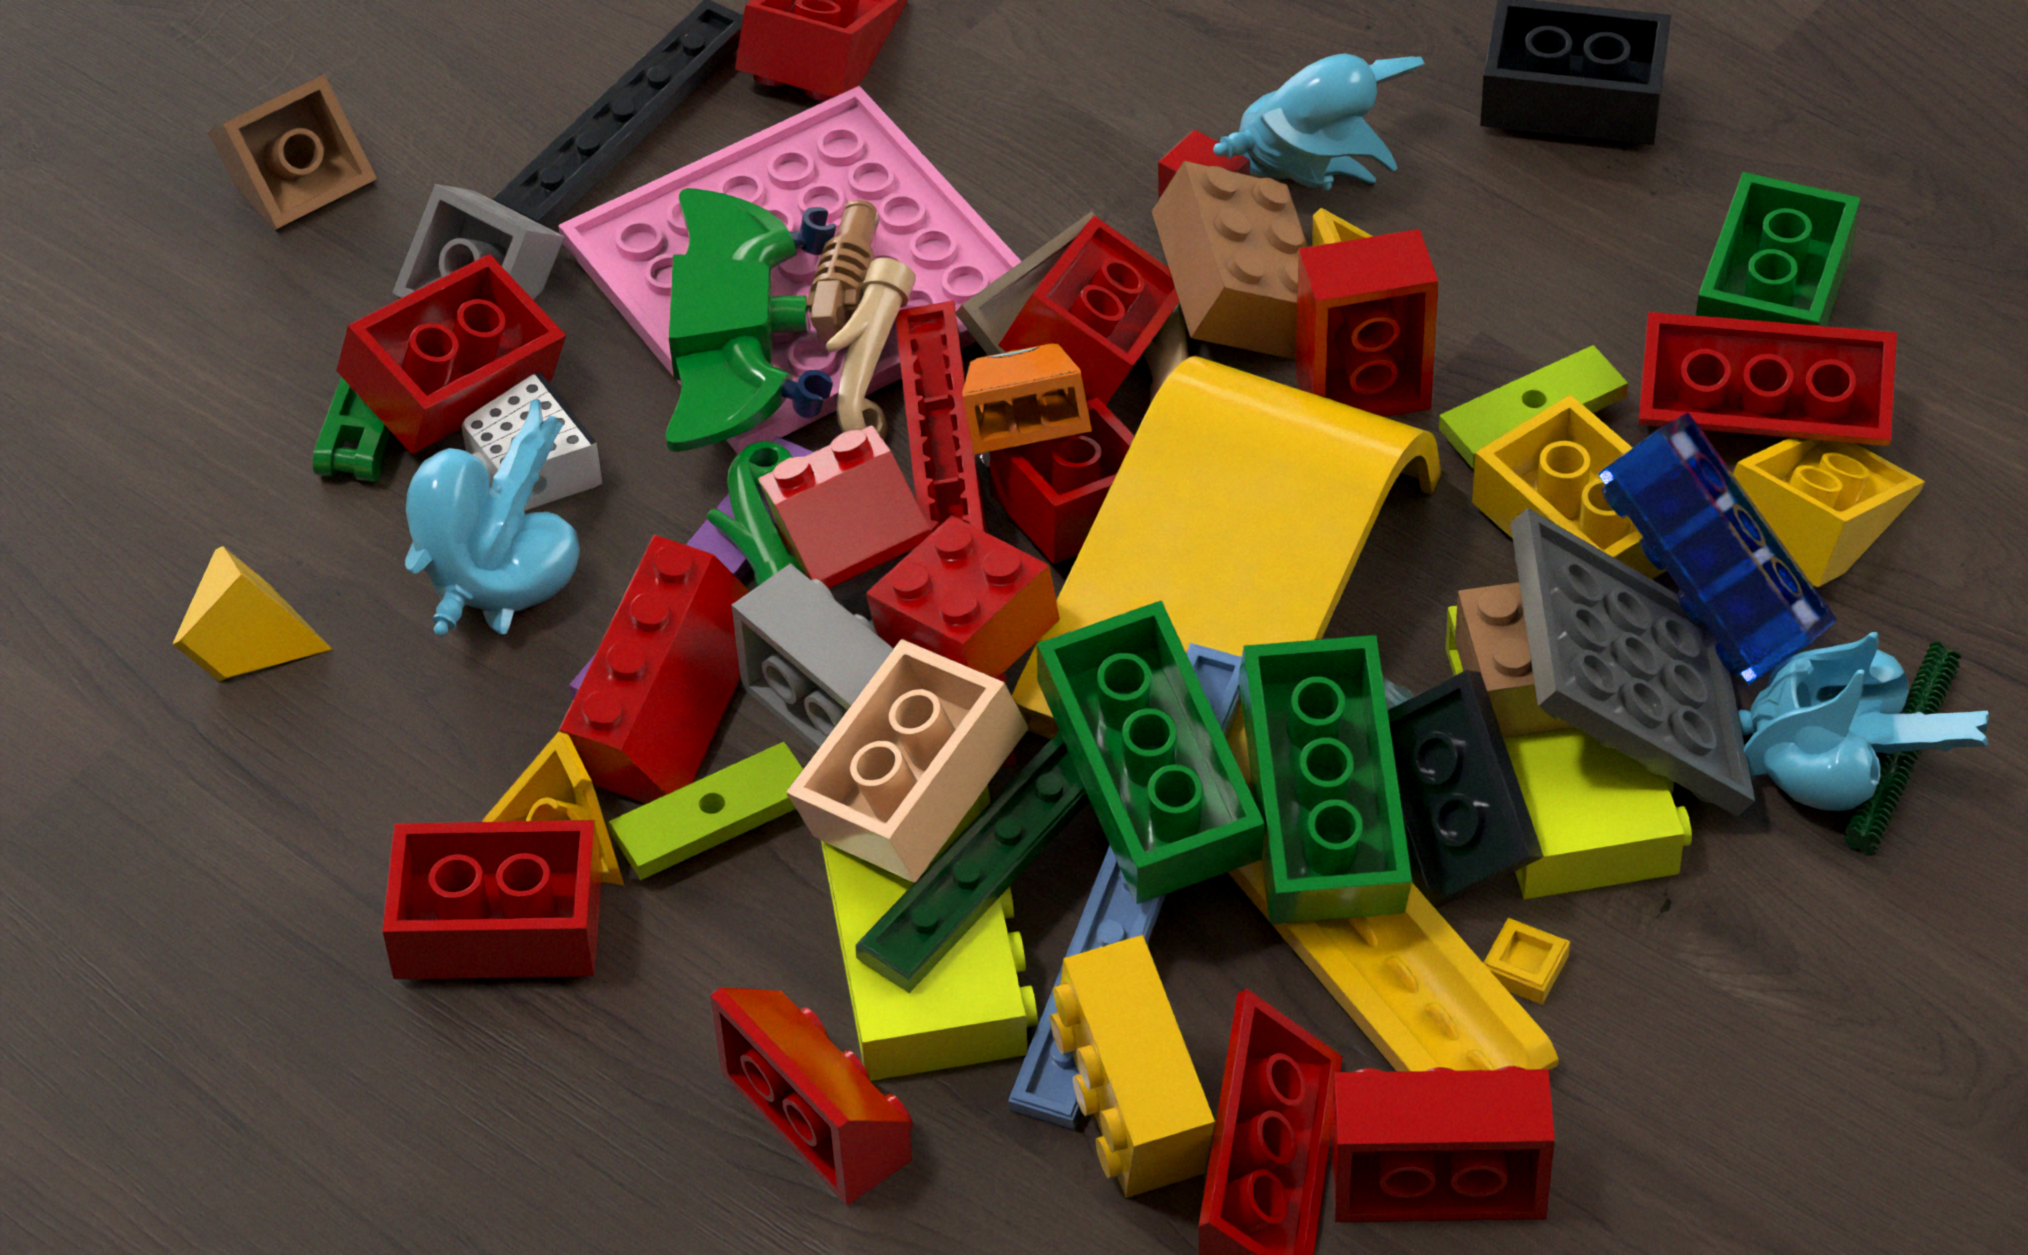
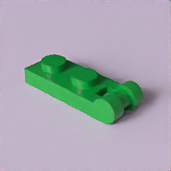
[312,377,391,482]

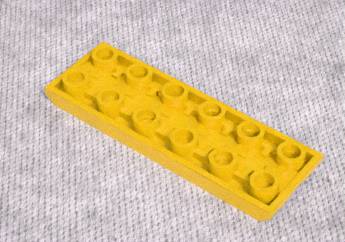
[1228,860,1559,1072]

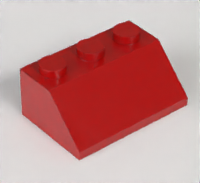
[710,987,913,1206]

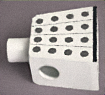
[461,371,603,511]

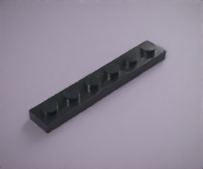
[492,0,743,229]

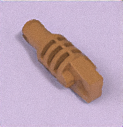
[807,200,880,343]

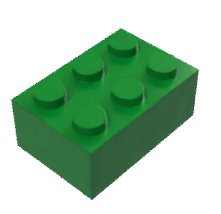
[1696,172,1861,326]

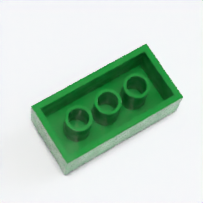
[1037,600,1265,904]
[1238,635,1412,924]

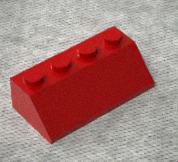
[559,534,750,804]

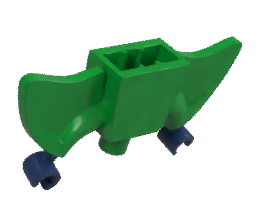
[665,188,836,452]

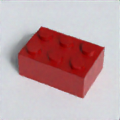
[1296,229,1439,417]
[336,254,566,454]
[382,820,603,979]
[1331,1066,1555,1222]

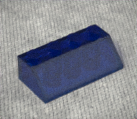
[1597,412,1837,685]

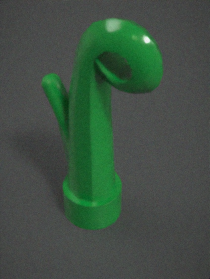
[707,441,807,587]

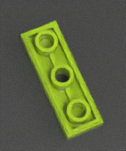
[1439,345,1628,468]
[609,742,803,880]

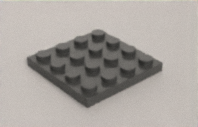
[1510,508,1756,816]

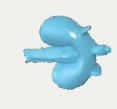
[1213,53,1425,191]
[405,399,580,637]
[1738,632,1989,812]

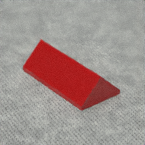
[1638,312,1897,446]
[1198,989,1343,1255]

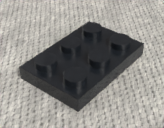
[1387,670,1544,909]

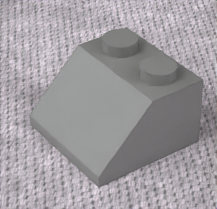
[392,184,565,300]

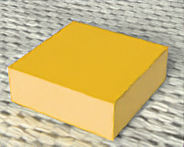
[1483,918,1570,1005]

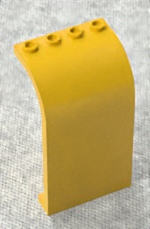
[1011,356,1441,799]

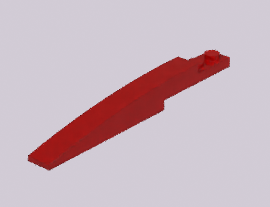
[895,300,1017,768]

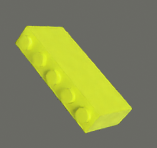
[1445,606,1692,900]
[821,785,1038,1081]

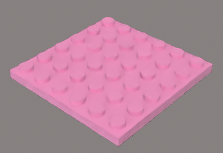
[558,86,1022,454]

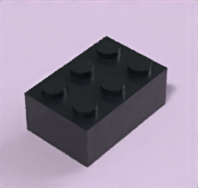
[1480,0,1671,145]

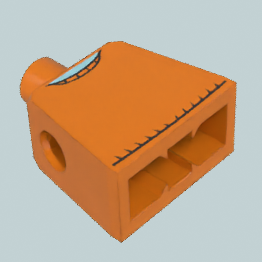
[962,344,1092,455]

